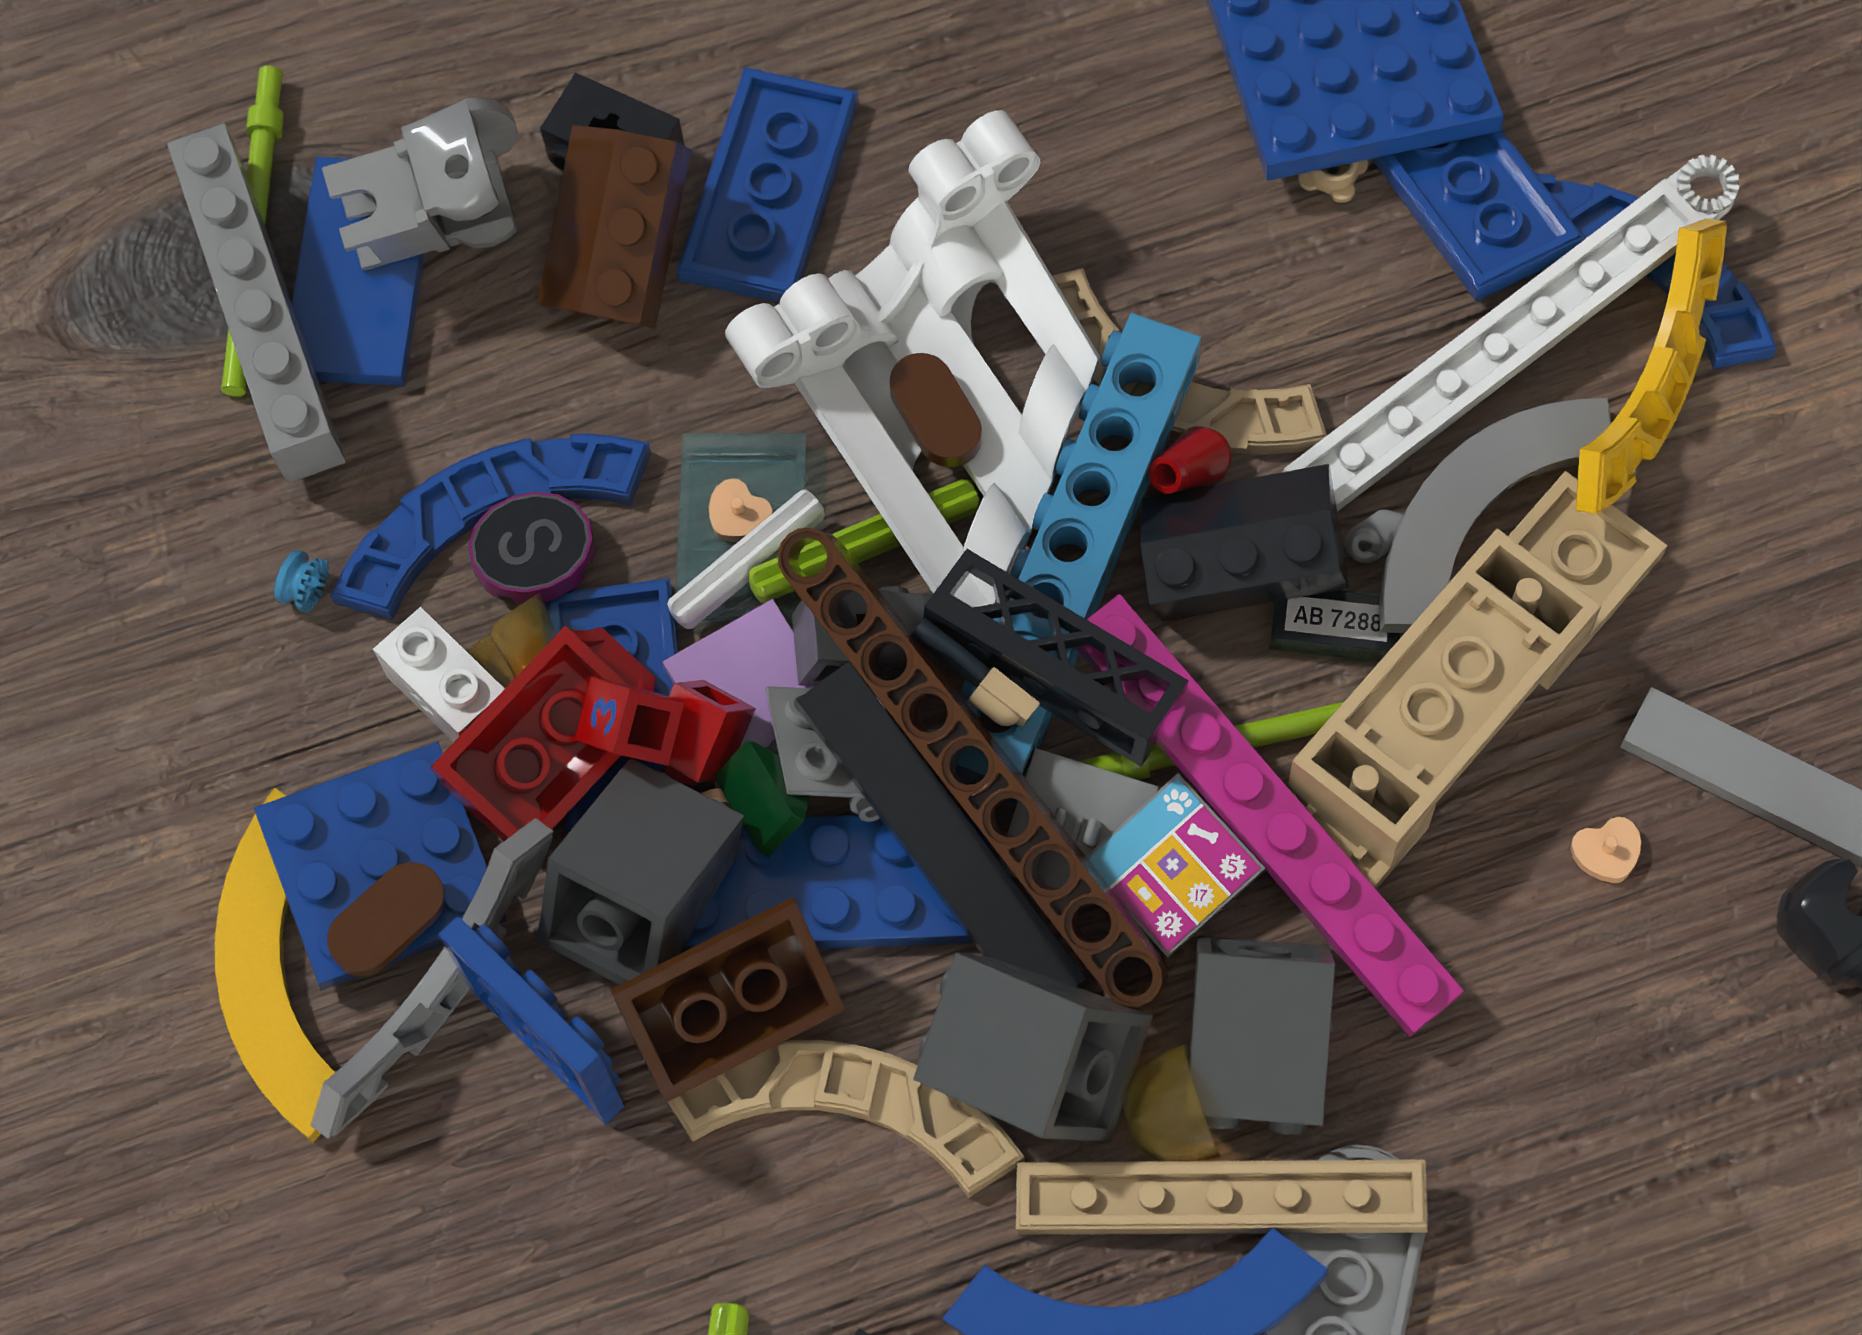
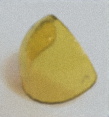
[468,594,556,688]
[1123,1044,1221,1162]

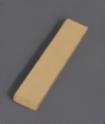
[1016,1160,1427,1235]

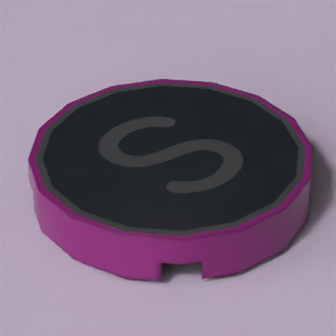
[468,492,596,605]

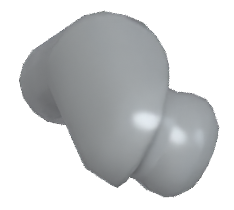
[1345,509,1404,563]

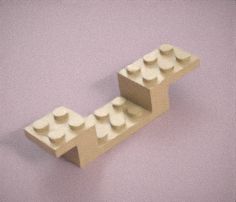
[1288,471,1667,889]

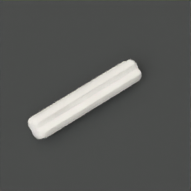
[667,490,825,629]

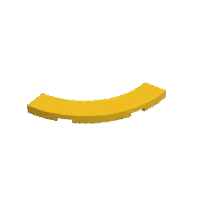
[1576,218,1727,514]
[214,788,335,1143]

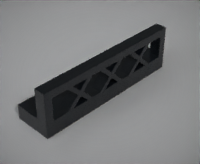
[923,549,1189,767]

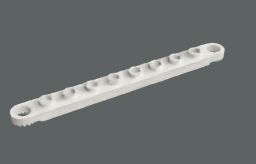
[1283,155,1740,512]

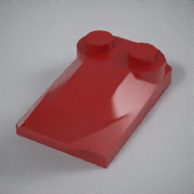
[429,626,656,841]

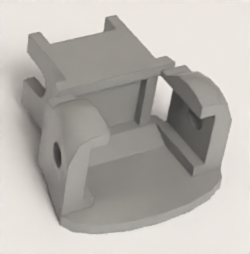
[322,97,518,271]

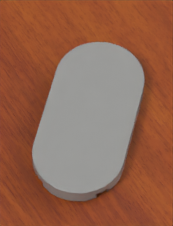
[1262,1145,1428,1335]

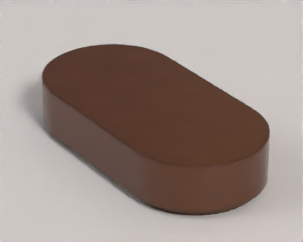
[890,353,982,467]
[327,862,445,976]

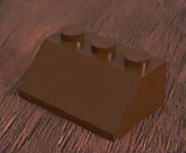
[537,125,692,329]
[610,897,845,1102]

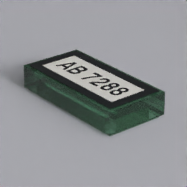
[1269,590,1400,662]

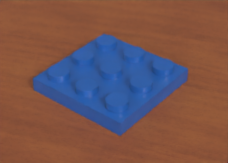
[254,742,506,990]
[438,916,625,1125]

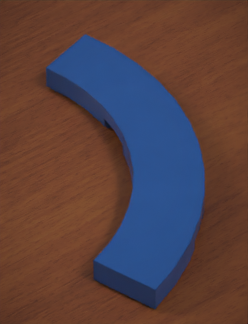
[1536,174,1777,368]
[330,433,651,620]
[942,1227,1328,1335]

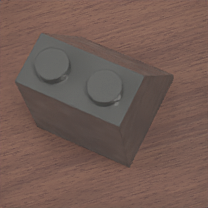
[537,758,744,985]
[1186,936,1335,1134]
[913,952,1153,1141]

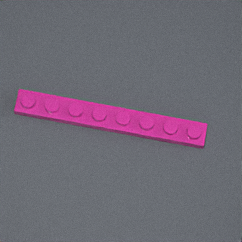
[1075,594,1464,1037]

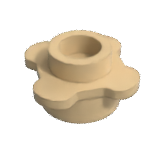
[1298,160,1368,203]

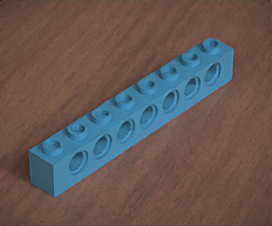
[957,313,1201,804]

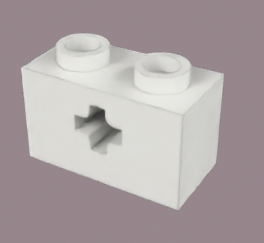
[373,607,505,743]

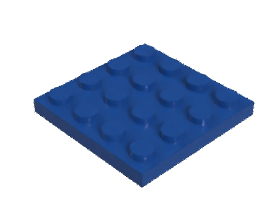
[1207,0,1503,181]

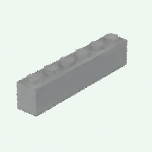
[167,123,346,483]

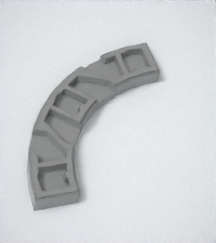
[1379,398,1611,633]
[311,818,553,1139]

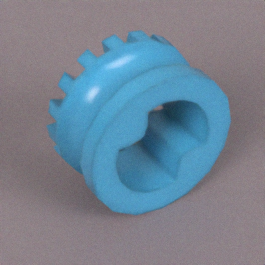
[274,549,330,613]

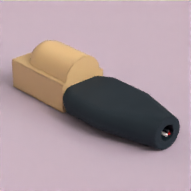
[912,618,1040,728]

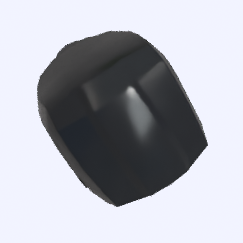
[1776,858,1862,990]

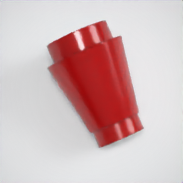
[1149,426,1232,494]

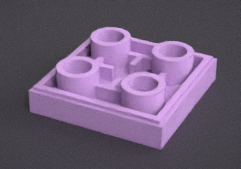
[662,599,814,749]

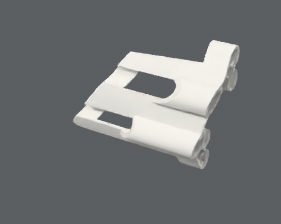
[725,110,1100,607]

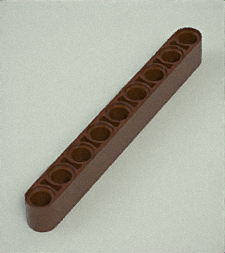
[777,528,1168,1007]

